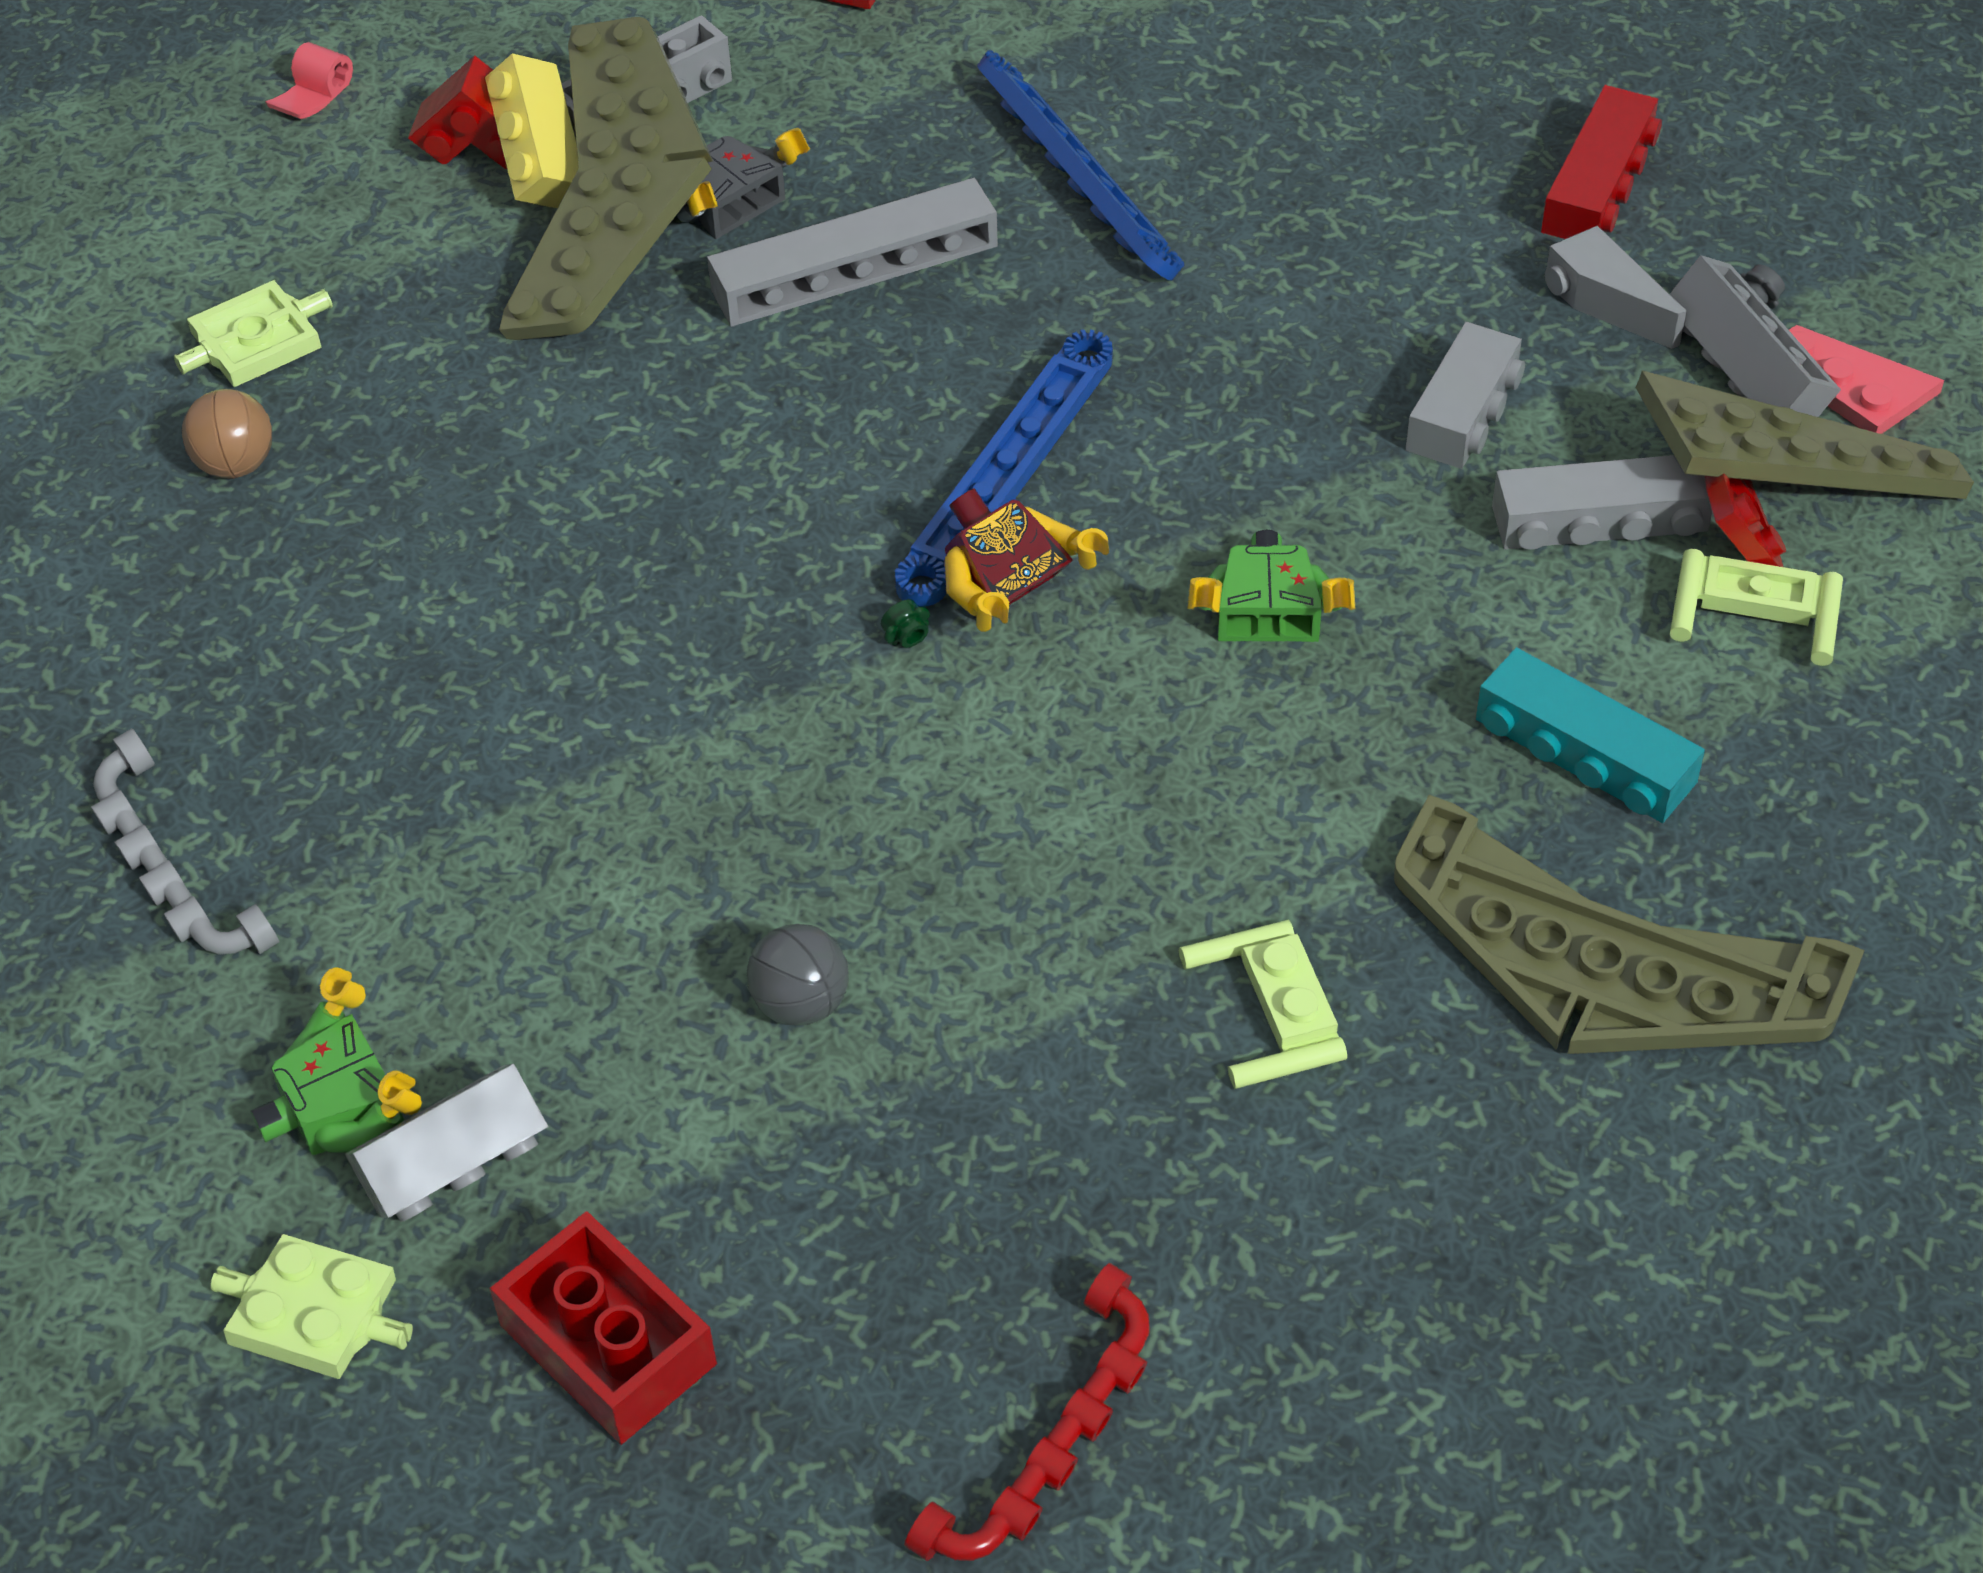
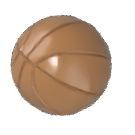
[182,389,272,479]

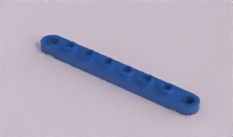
[977,50,1184,281]
[895,329,1113,607]

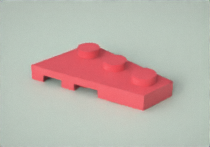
[1789,325,1944,434]

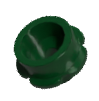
[880,599,930,648]

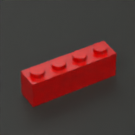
[1541,85,1662,239]

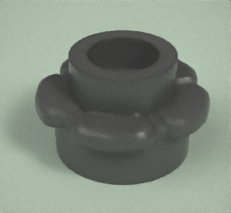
[1740,264,1785,309]

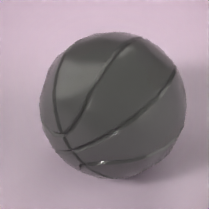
[746,924,849,1026]

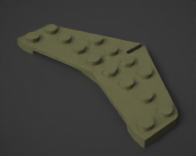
[499,17,713,340]
[1394,795,1865,1054]

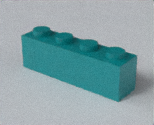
[1475,647,1705,823]

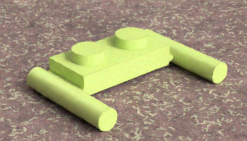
[1670,549,1843,666]
[1179,920,1347,1089]

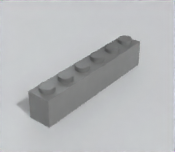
[707,177,998,327]

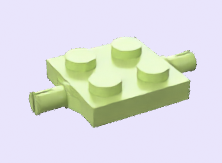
[174,280,333,387]
[211,1234,413,1379]

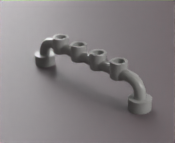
[91,728,280,955]

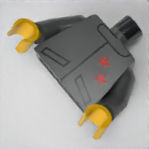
[676,128,810,239]

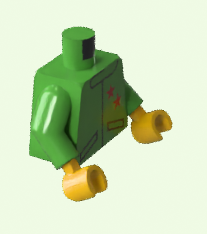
[1187,529,1355,642]
[250,967,422,1155]

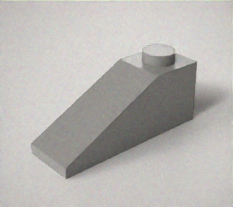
[1545,226,1686,349]

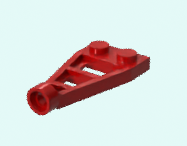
[1705,474,1786,567]

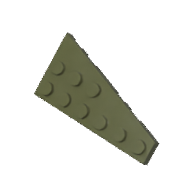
[1635,370,1974,499]

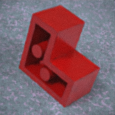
[408,55,507,169]

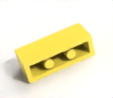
[485,53,579,208]

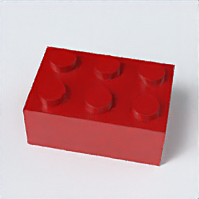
[490,1211,717,1445]

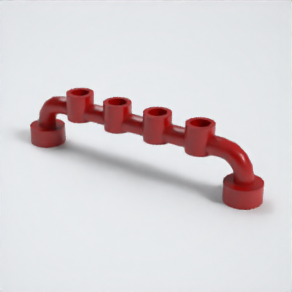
[904,1263,1150,1561]

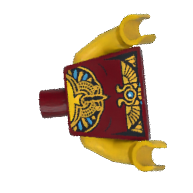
[944,488,1109,632]

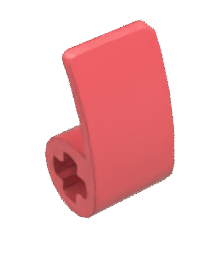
[265,42,353,119]

